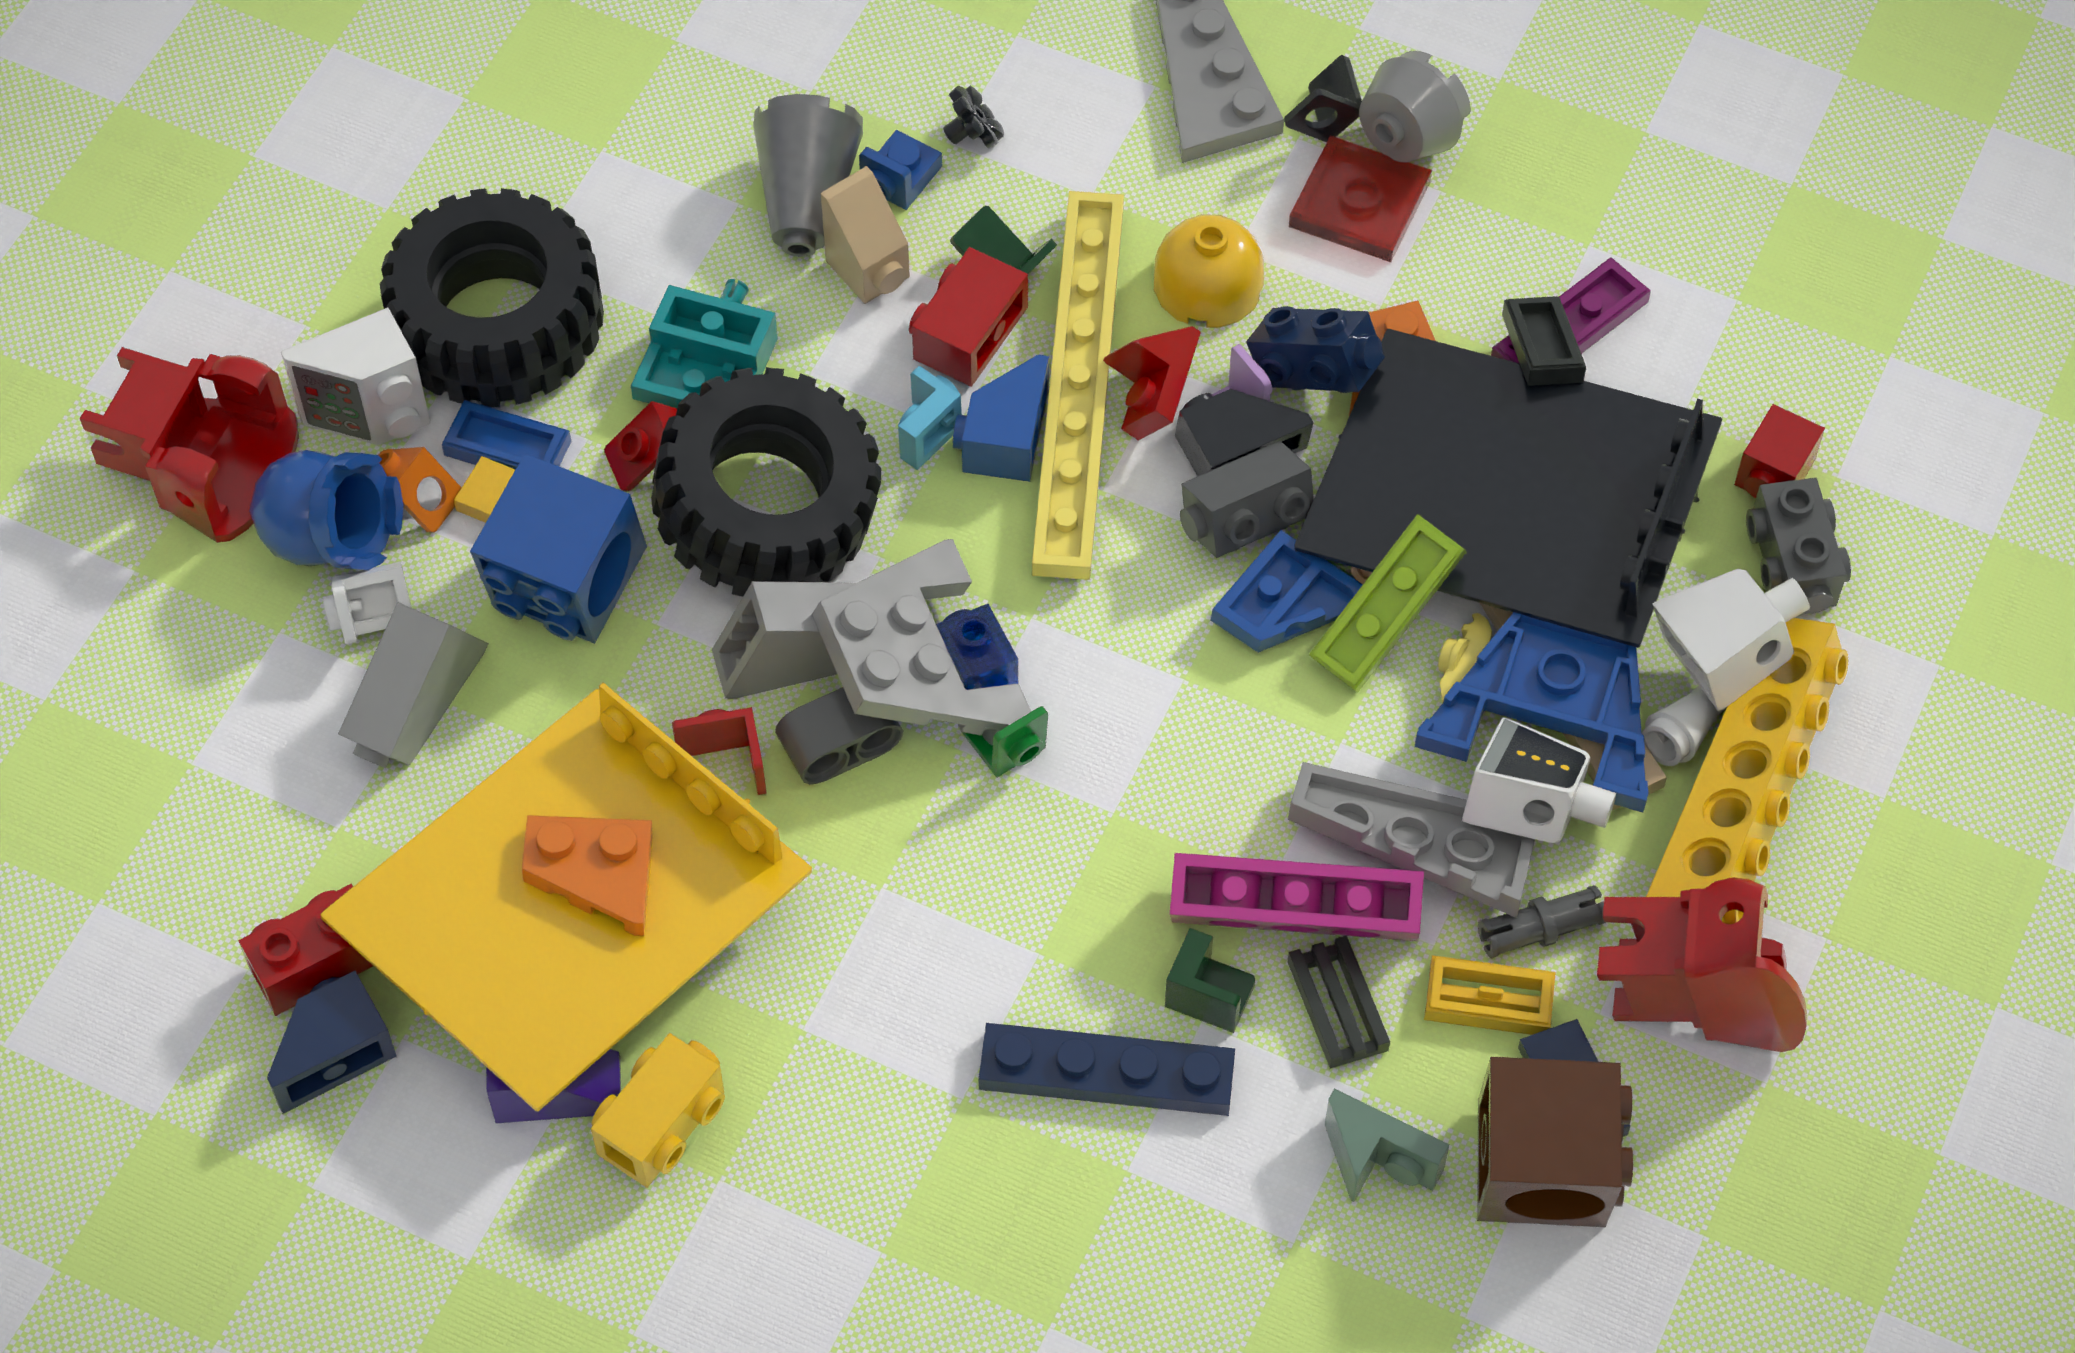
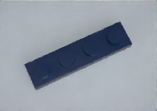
[978,1023,1235,1116]

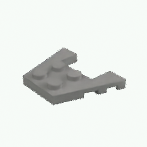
[812,539,1031,735]

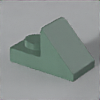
[1325,1088,1450,1202]

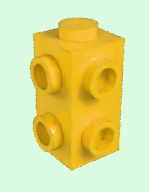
[591,1033,725,1188]

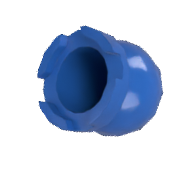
[249,450,404,570]

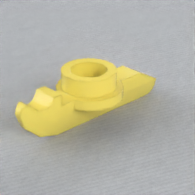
[1438,613,1492,704]

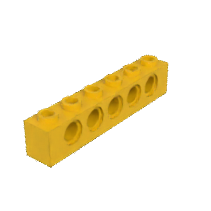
[1646,618,1848,924]

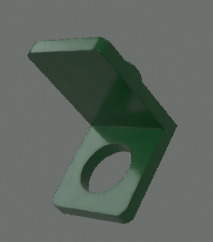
[950,206,1057,274]

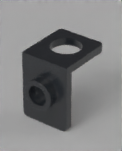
[1284,55,1362,143]

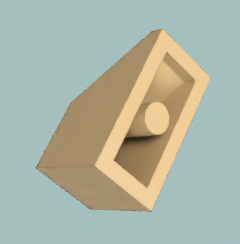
[821,166,910,304]

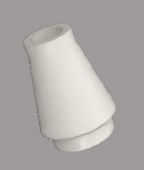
[1642,686,1724,766]

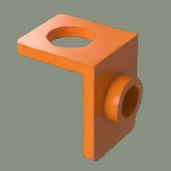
[378,447,462,532]

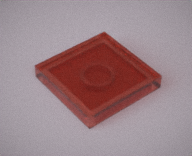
[1289,135,1432,262]

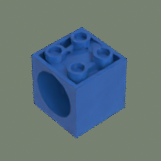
[470,453,647,644]

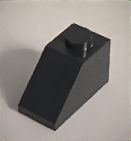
[1175,389,1314,477]

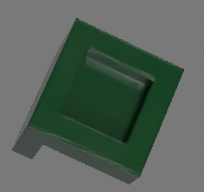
[1165,928,1255,1033]

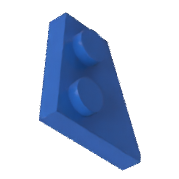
[1211,530,1363,653]

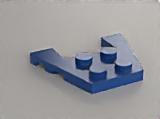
[1415,612,1649,813]

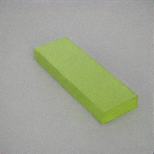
[1309,514,1466,693]

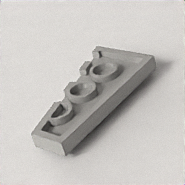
[1156,0,1284,163]

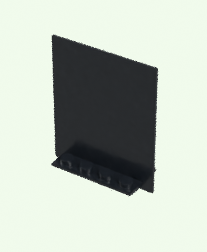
[1294,329,1722,648]

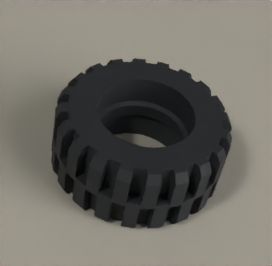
[380,188,604,407]
[651,367,882,597]

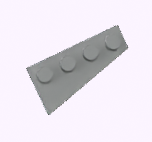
[1288,762,1535,918]

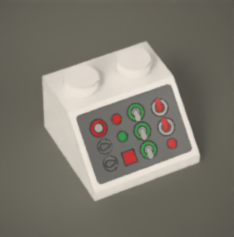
[281,308,431,445]

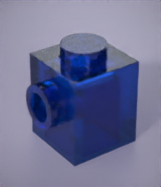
[936,604,1019,690]

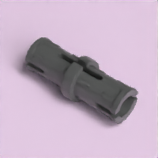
[1478,885,1606,958]

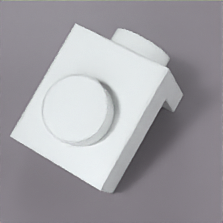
[322,562,412,645]

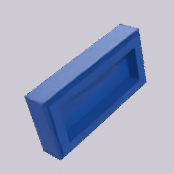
[441,400,572,469]

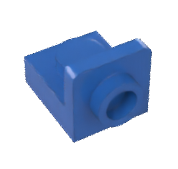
[859,130,942,210]

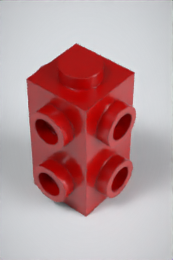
[238,883,373,1016]

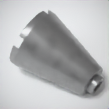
[753,94,863,257]

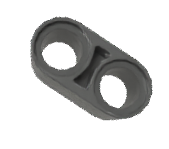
[775,687,904,785]

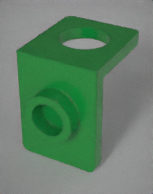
[962,706,1048,778]

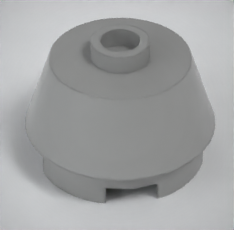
[1359,51,1471,162]

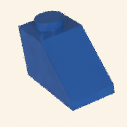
[953,355,1049,482]

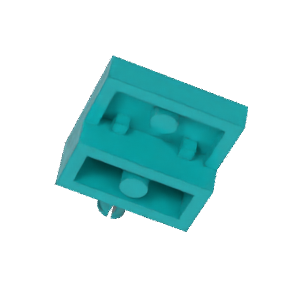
[631,279,778,408]

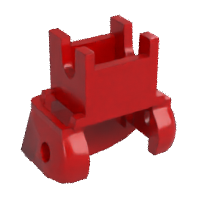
[80,347,299,543]
[1597,877,1807,1052]

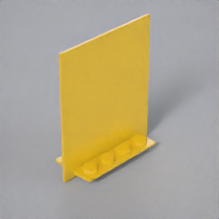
[321,683,812,1111]

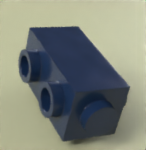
[1246,306,1385,393]

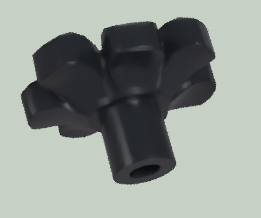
[943,85,1004,149]

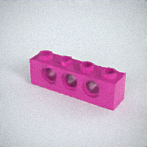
[1170,853,1424,941]

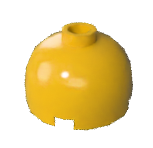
[1154,214,1264,328]

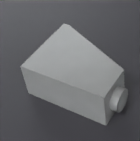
[712,581,856,698]
[338,602,489,768]

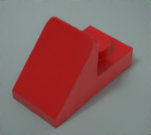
[1103,326,1201,441]

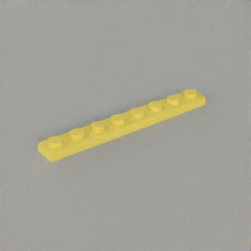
[1032,191,1124,580]

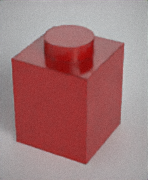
[1734,404,1825,498]

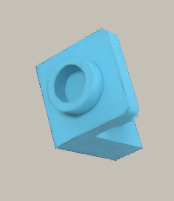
[898,366,962,470]

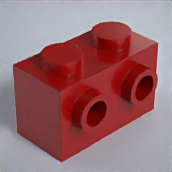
[908,247,1028,387]

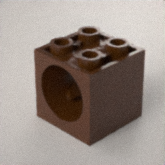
[1477,1057,1633,1227]

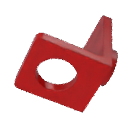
[604,401,677,491]
[672,707,767,795]

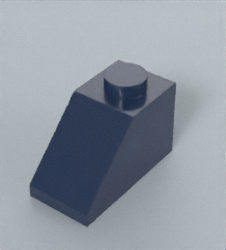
[267,971,396,1114]

